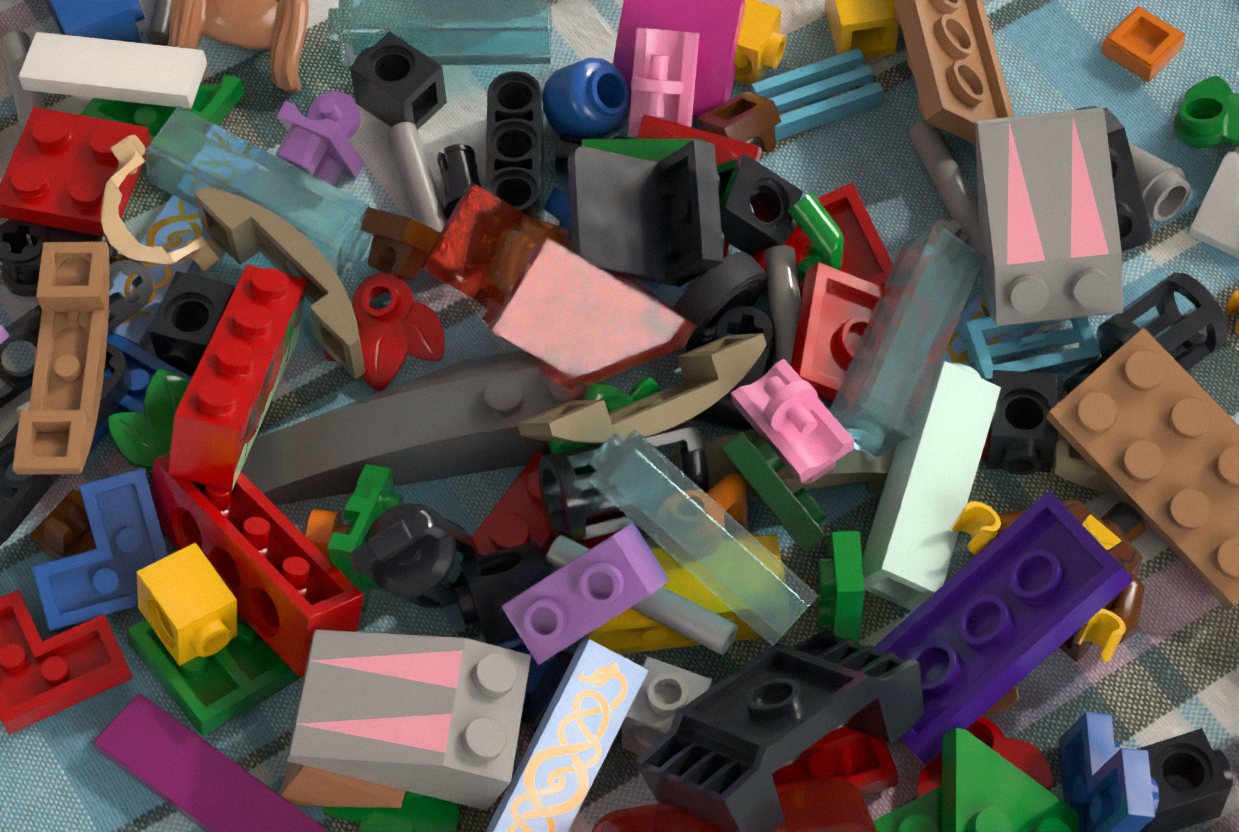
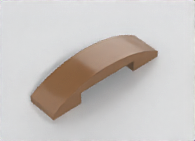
[12,242,109,475]

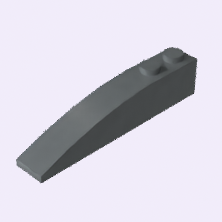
[241,341,599,505]

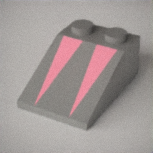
[975,108,1123,326]
[286,630,531,811]

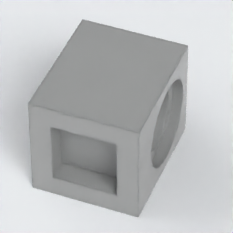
[622,656,712,755]

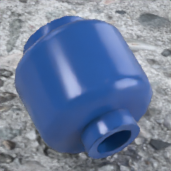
[542,58,630,139]

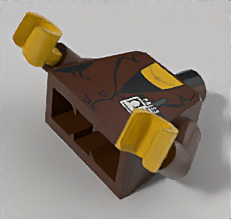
[951,500,1146,662]

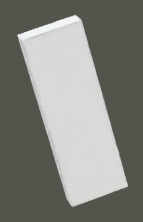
[18,32,207,109]

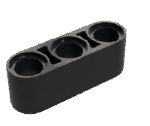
[485,71,544,247]

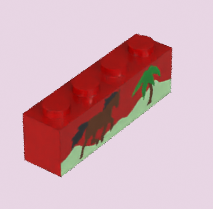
[168,264,307,491]

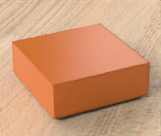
[1101,5,1186,83]

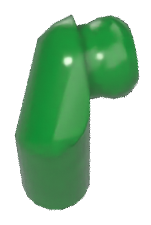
[787,192,844,283]

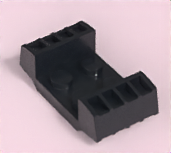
[635,630,924,832]

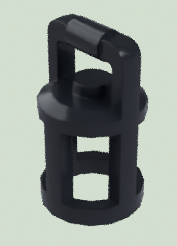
[1063,272,1228,394]
[538,423,710,542]
[349,503,480,609]

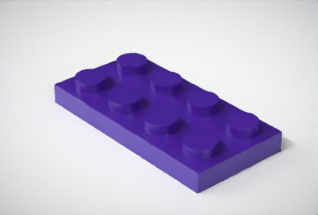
[874,490,1134,765]

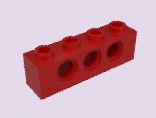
[151,453,364,677]

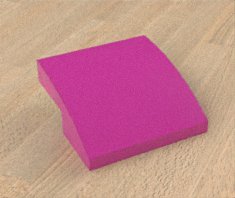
[613,0,746,118]

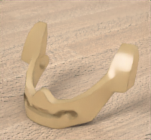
[101,135,225,271]

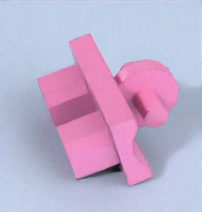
[628,28,699,137]
[731,359,854,484]

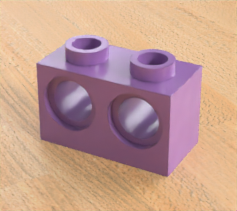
[501,523,670,665]

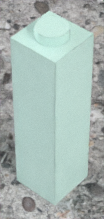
[862,361,1001,611]

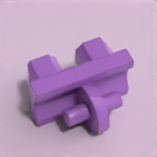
[275,91,364,198]

